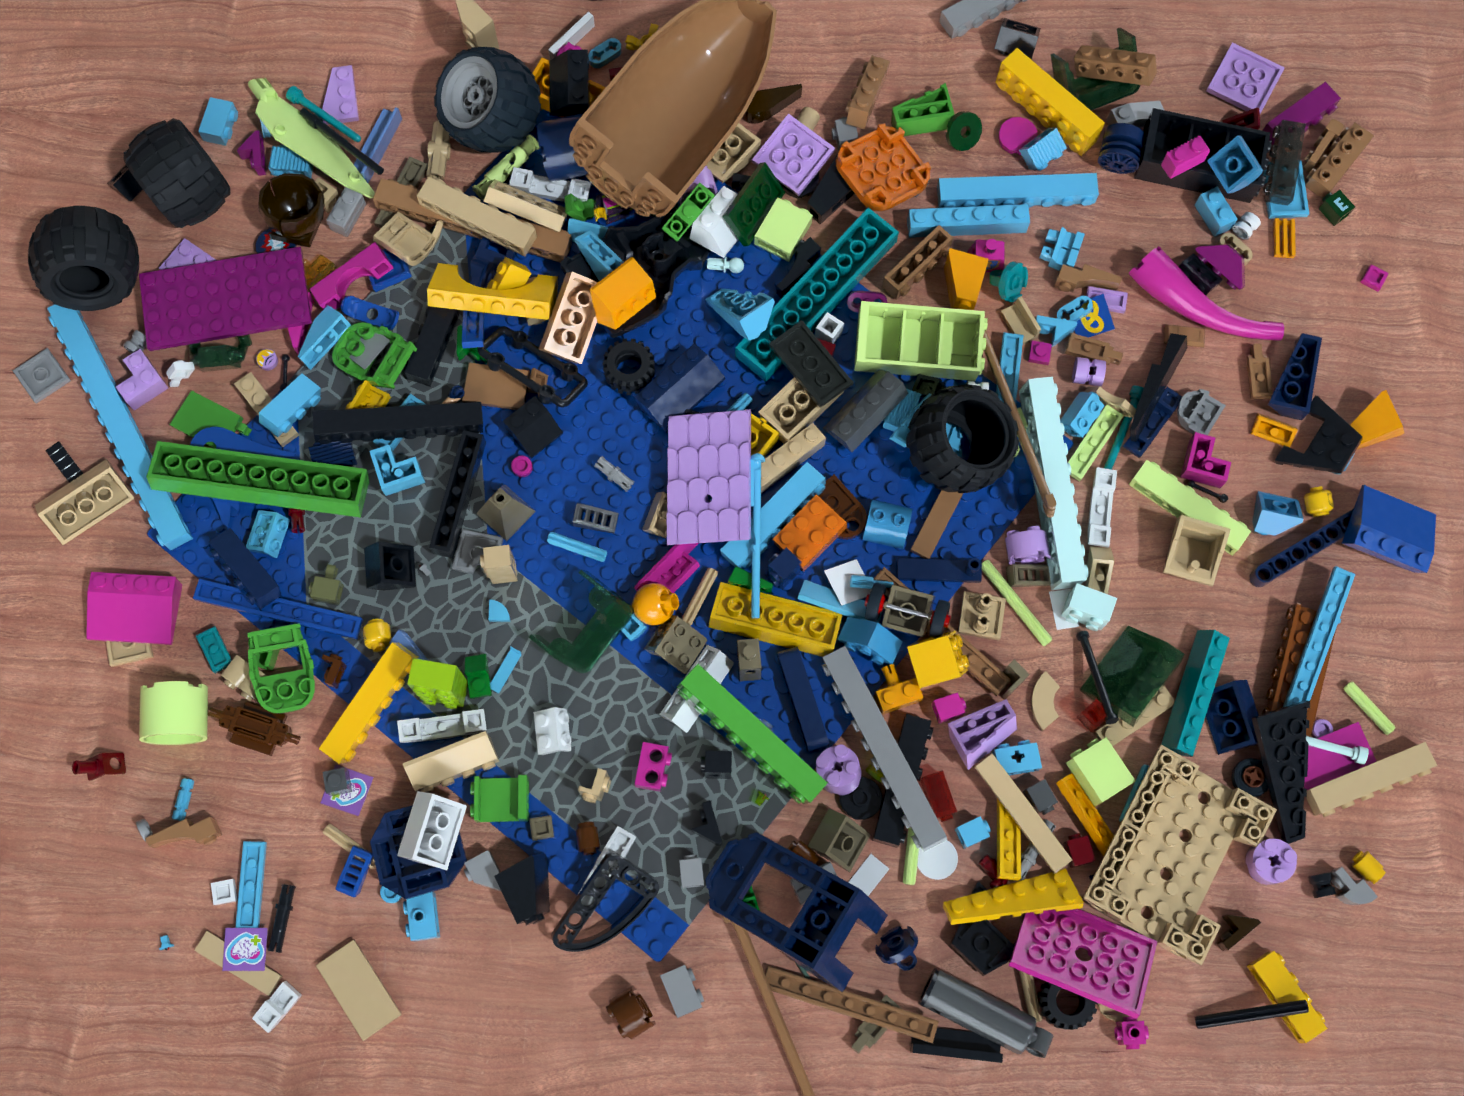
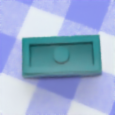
[196,626,232,674]

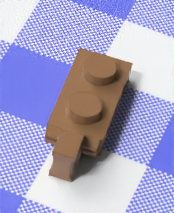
[1065,333,1123,365]
[1247,344,1273,399]

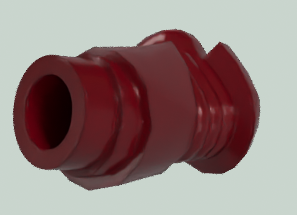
[978,854,1008,888]

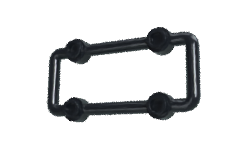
[477,326,588,407]

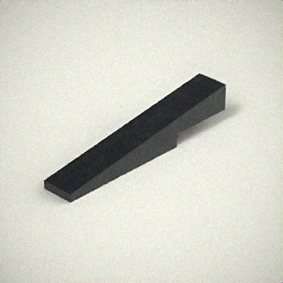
[1130,333,1188,442]

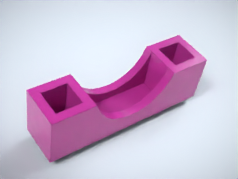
[310,242,394,310]

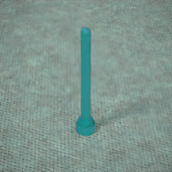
[286,86,361,142]
[1104,385,1144,470]

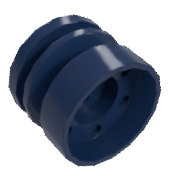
[1098,123,1145,174]

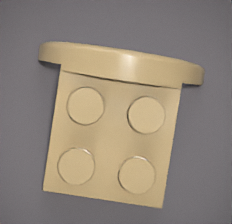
[373,212,443,266]

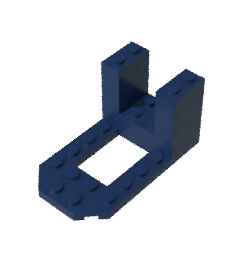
[705,832,888,992]

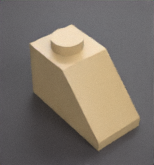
[1086,546,1114,594]

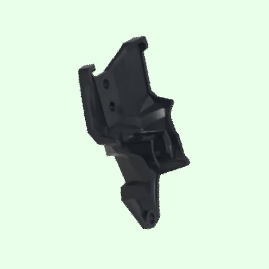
[560,215,711,338]

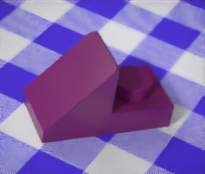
[237,130,266,176]

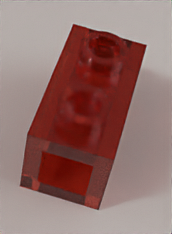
[920,770,957,823]

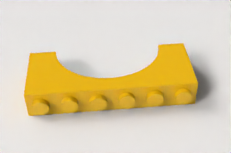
[427,263,558,320]

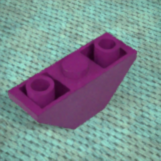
[1195,245,1245,290]

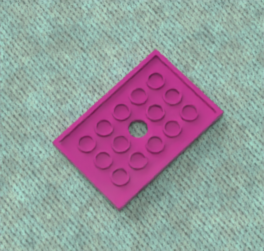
[1009,909,1158,1019]

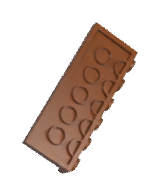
[1262,603,1337,737]

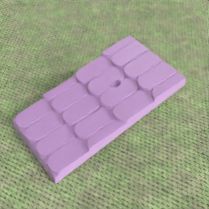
[667,409,751,545]

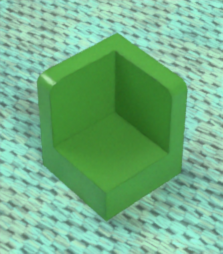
[256,650,280,671]

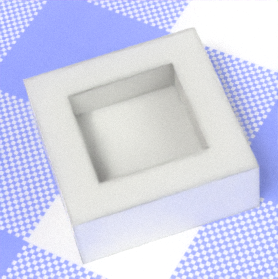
[211,879,238,905]

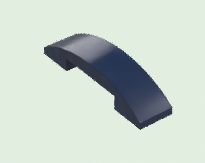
[1123,386,1182,458]

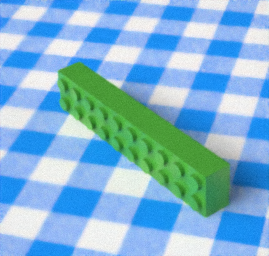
[146,441,369,518]

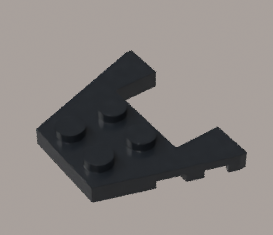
[1275,395,1363,473]
[950,882,1016,976]

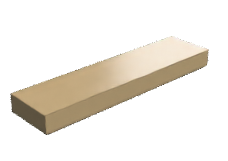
[194,931,282,996]

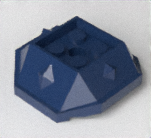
[370,805,467,900]

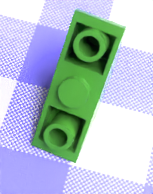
[662,183,715,242]

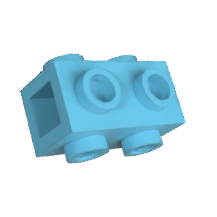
[1060,392,1105,438]

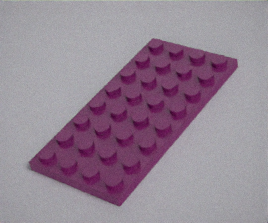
[139,247,312,351]

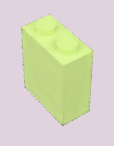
[754,197,813,262]
[1066,737,1135,807]

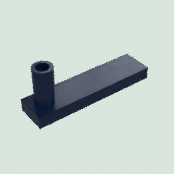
[897,558,982,583]

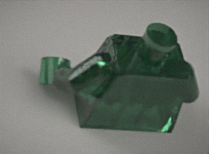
[188,334,252,372]

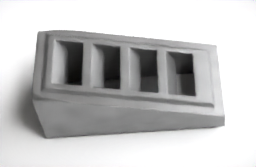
[573,503,619,534]

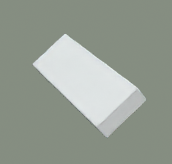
[548,12,595,60]

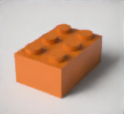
[773,494,847,572]

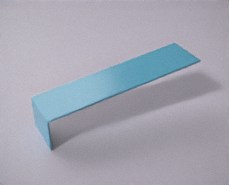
[491,646,522,693]

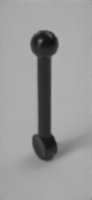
[280,354,290,391]
[1187,480,1228,503]

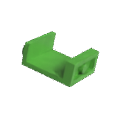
[470,775,529,823]

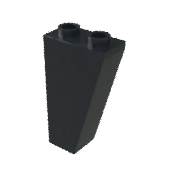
[807,154,855,224]

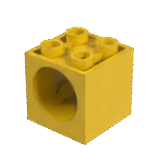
[907,630,969,688]

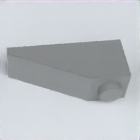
[1106,101,1164,128]

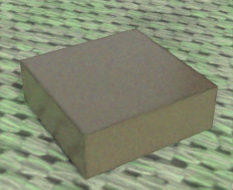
[530,815,555,841]

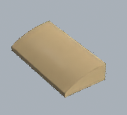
[483,180,568,232]

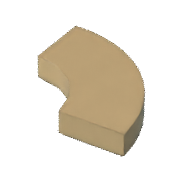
[1085,386,1136,417]
[1031,671,1060,731]

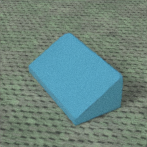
[567,218,608,242]

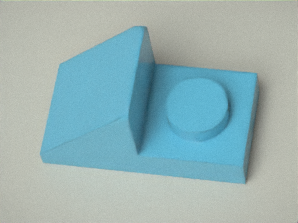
[1036,315,1077,348]

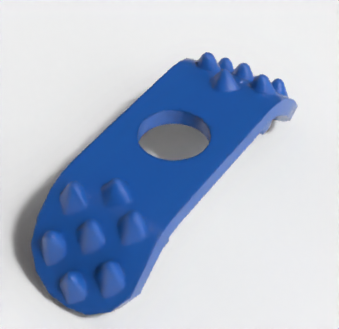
[341,296,399,330]

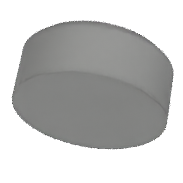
[136,818,153,841]

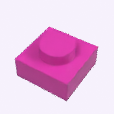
[1028,341,1052,365]

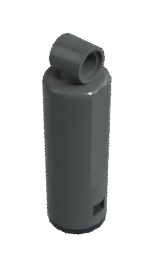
[918,968,1054,1058]

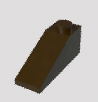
[746,84,802,123]

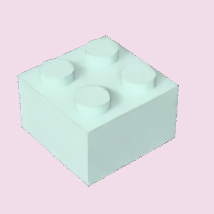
[1061,583,1117,631]

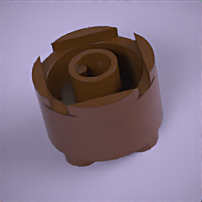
[606,986,656,1039]

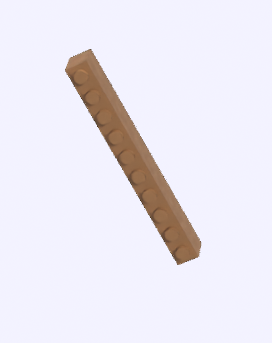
[373,178,572,263]

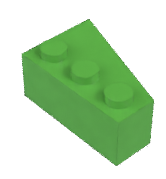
[891,83,954,137]

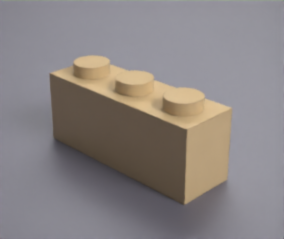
[480,545,518,584]

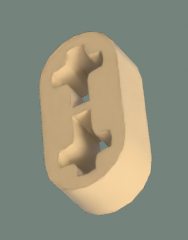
[1217,233,1253,266]

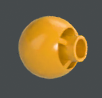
[632,583,679,626]

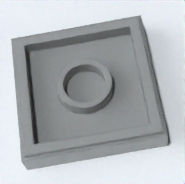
[13,348,71,404]

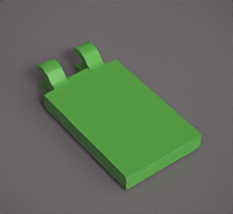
[169,390,252,449]

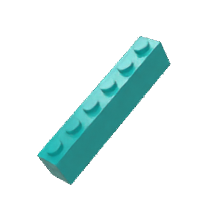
[1161,630,1230,757]

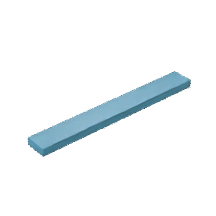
[1282,566,1355,708]

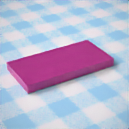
[1304,722,1377,790]

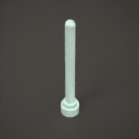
[1306,736,1369,765]

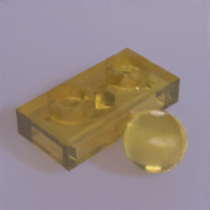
[303,255,337,293]

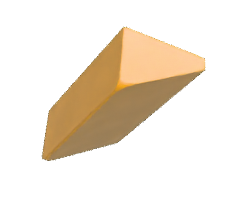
[1250,413,1298,447]

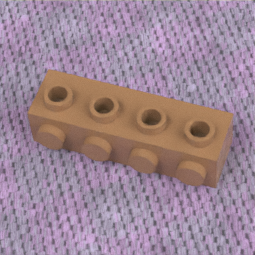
[1074,45,1157,86]
[845,55,890,130]
[1305,122,1374,199]
[882,225,954,300]

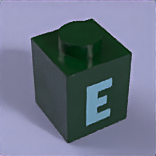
[1319,190,1355,226]

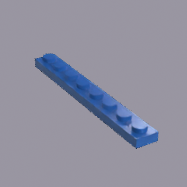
[193,579,363,640]

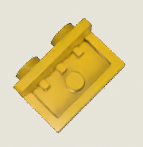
[345,380,391,409]

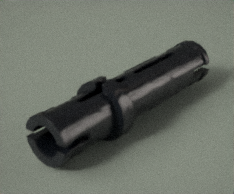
[267,884,296,953]

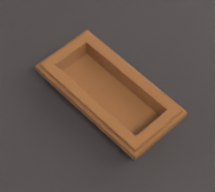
[1164,324,1205,348]

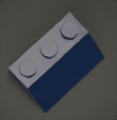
[1206,680,1259,755]

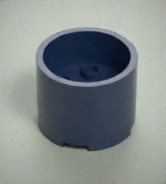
[537,113,588,182]

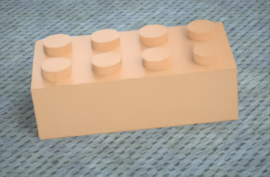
[539,272,598,364]

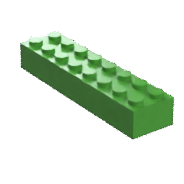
[677,664,827,804]

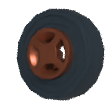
[1231,758,1269,797]

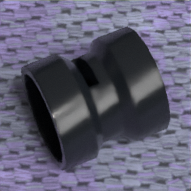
[1308,872,1336,898]

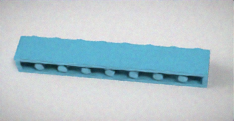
[937,173,1099,208]

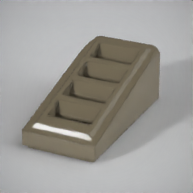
[1006,564,1051,587]

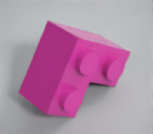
[1180,432,1231,488]

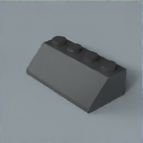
[823,369,908,452]

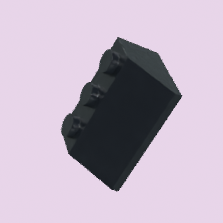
[549,49,590,116]

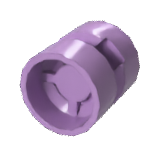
[1072,357,1106,386]

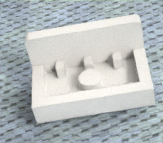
[533,707,571,755]

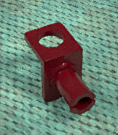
[72,753,126,781]

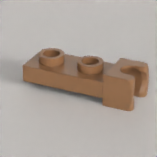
[1303,119,1345,173]

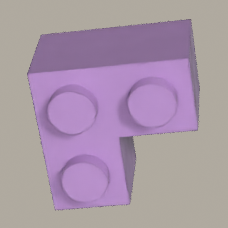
[116,349,169,410]

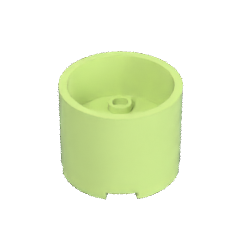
[139,681,208,745]

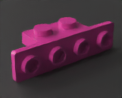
[634,543,700,593]

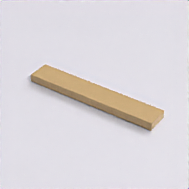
[974,753,1072,873]

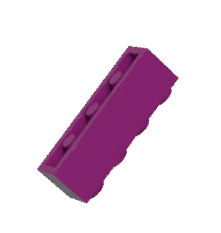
[1263,81,1341,150]

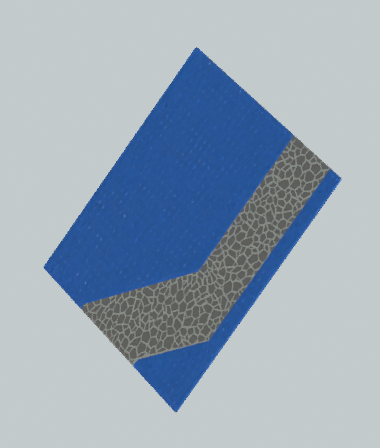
[147,109,1073,962]

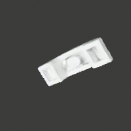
[509,167,591,202]
[1088,467,1117,548]
[397,709,487,743]

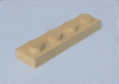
[234,372,299,447]
[1094,686,1175,746]

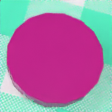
[998,117,1038,155]

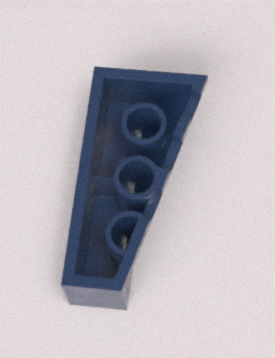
[1268,333,1322,420]

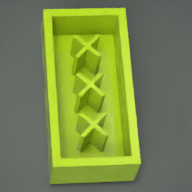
[407,658,468,709]

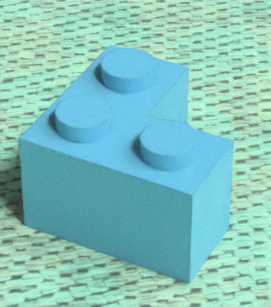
[369,445,426,496]

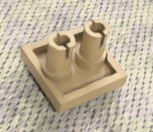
[958,591,1006,640]

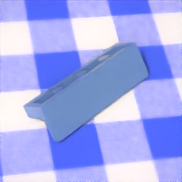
[354,107,402,184]

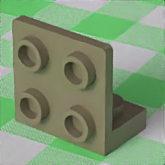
[644,615,707,674]

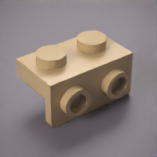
[578,768,611,803]

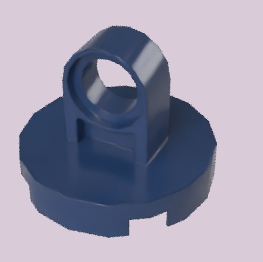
[875,926,918,971]

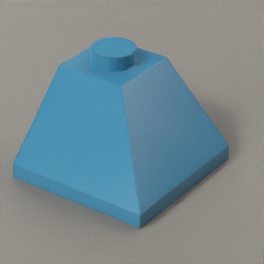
[1252,491,1303,536]

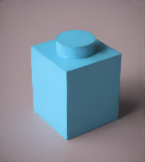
[954,816,991,849]

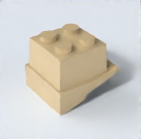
[1163,515,1231,586]

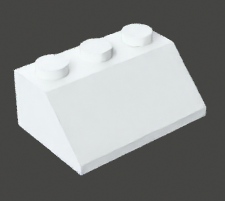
[690,186,738,258]
[397,791,467,870]

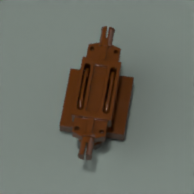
[208,702,301,756]

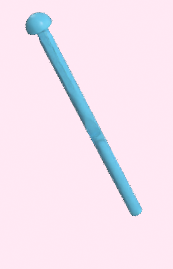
[751,453,765,619]

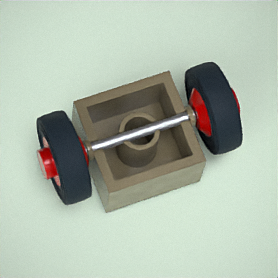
[865,583,951,638]

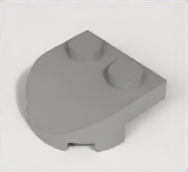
[1177,389,1226,435]

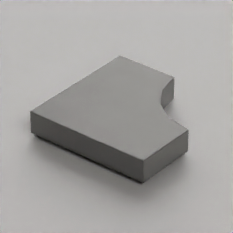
[452,529,504,574]

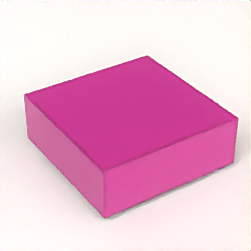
[1360,264,1389,292]

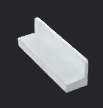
[659,645,734,733]

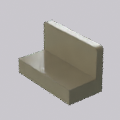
[1002,659,1030,699]

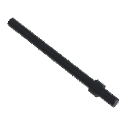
[300,108,384,175]

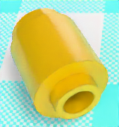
[1352,851,1386,884]

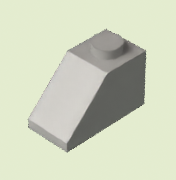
[464,850,501,891]

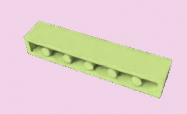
[1129,460,1251,556]

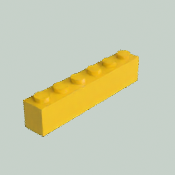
[319,642,419,764]

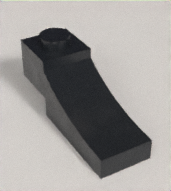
[776,237,821,299]

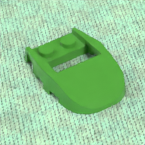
[332,322,417,389]
[247,623,315,714]

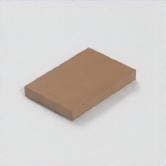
[462,363,530,410]

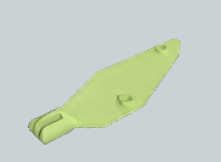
[248,78,375,198]

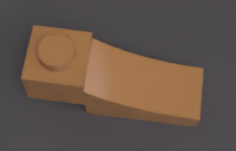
[1054,264,1122,292]
[145,817,222,848]

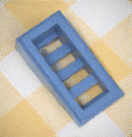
[389,630,428,661]

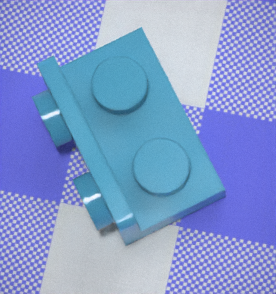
[246,510,290,558]

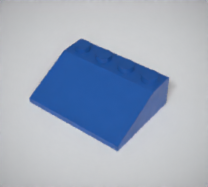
[1342,485,1436,573]

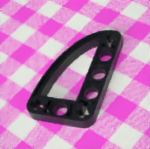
[552,853,659,952]

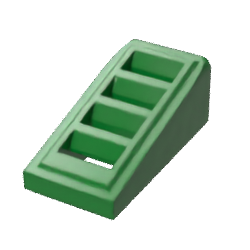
[728,567,773,593]

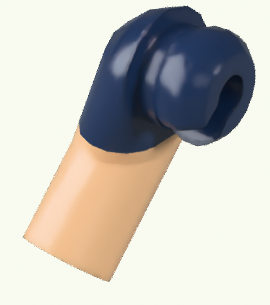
[441,385,465,404]

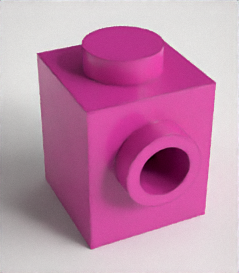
[931,692,966,724]

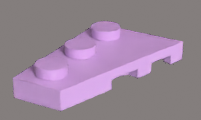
[321,65,359,125]

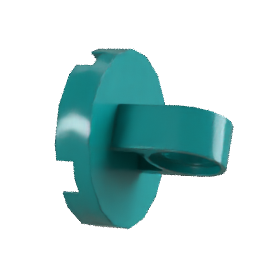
[989,261,1028,302]

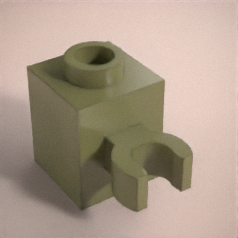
[309,564,344,605]

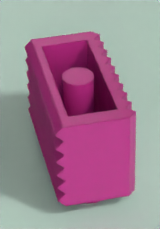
[1161,136,1210,178]

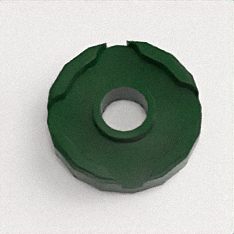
[945,111,982,151]

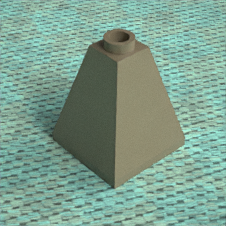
[476,484,535,541]

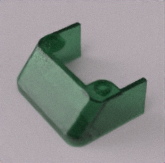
[1051,28,1141,110]
[529,569,633,673]

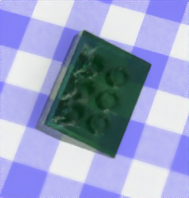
[1080,626,1185,727]

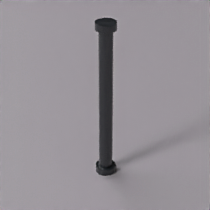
[1076,631,1119,724]

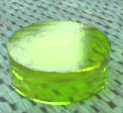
[865,764,884,783]

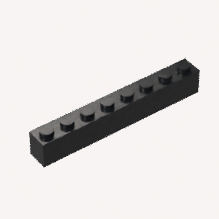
[312,402,483,444]

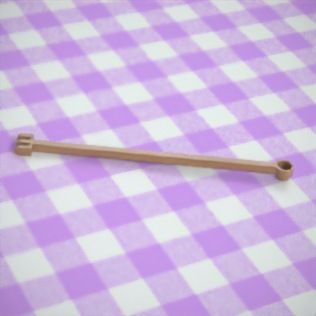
[983,330,1056,518]
[723,917,815,1096]

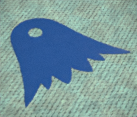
[190,427,297,531]

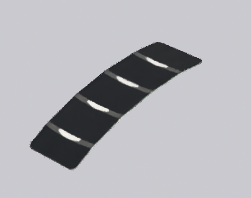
[46,441,84,483]

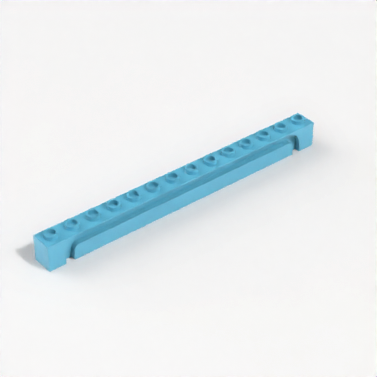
[47,304,193,550]

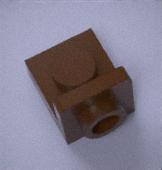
[321,654,347,689]

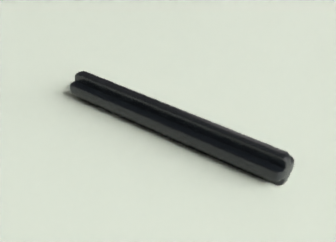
[1195,1000,1309,1029]

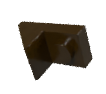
[1217,915,1261,951]

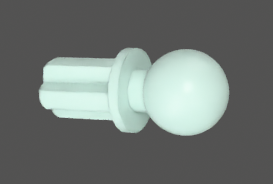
[707,257,744,274]

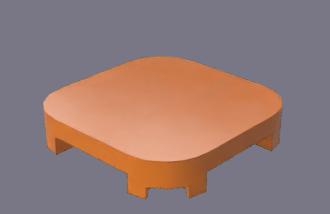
[836,123,931,211]

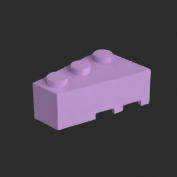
[948,699,1017,770]

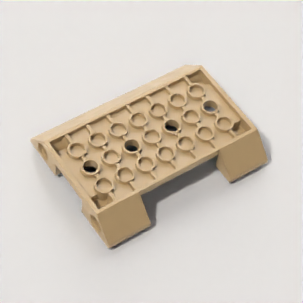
[1083,745,1277,965]

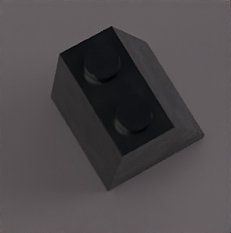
[494,854,550,926]

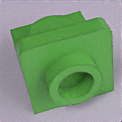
[564,193,595,221]

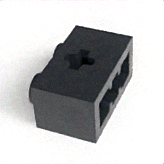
[701,750,732,779]

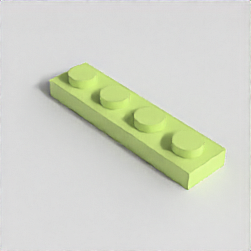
[1068,405,1124,482]

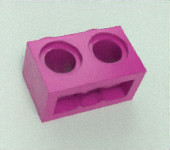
[634,742,672,792]

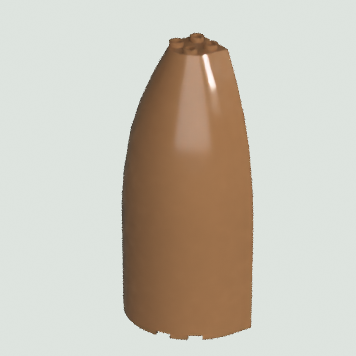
[569,0,777,217]

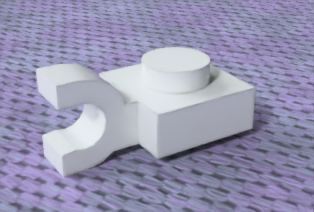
[166,360,195,387]

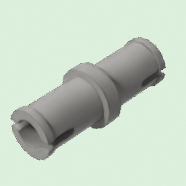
[594,456,634,492]

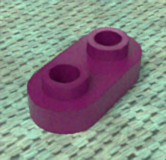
[847,291,888,312]

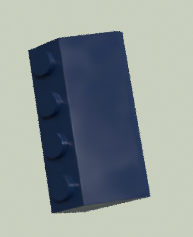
[634,344,726,433]

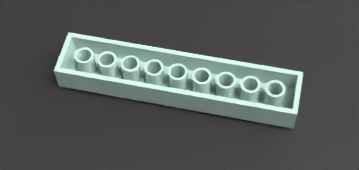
[1019,377,1088,590]

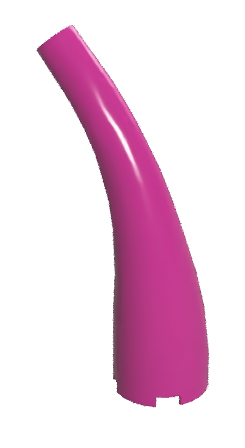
[1128,246,1284,341]

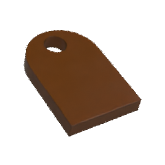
[818,474,867,540]

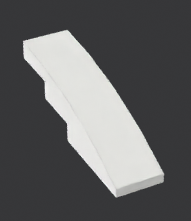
[578,826,636,917]

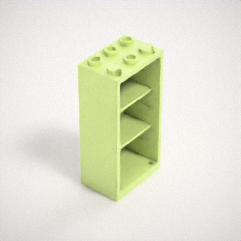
[854,301,988,381]

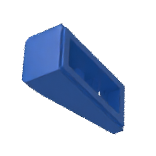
[335,846,373,897]

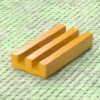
[1273,218,1296,258]

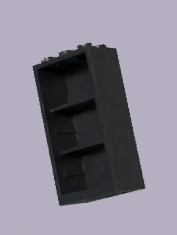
[1134,108,1272,203]

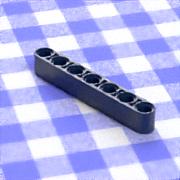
[1249,509,1353,587]

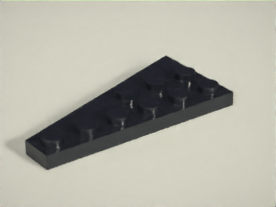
[1252,700,1310,844]

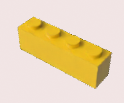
[1247,951,1328,1043]

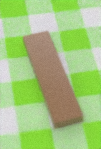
[910,490,963,559]

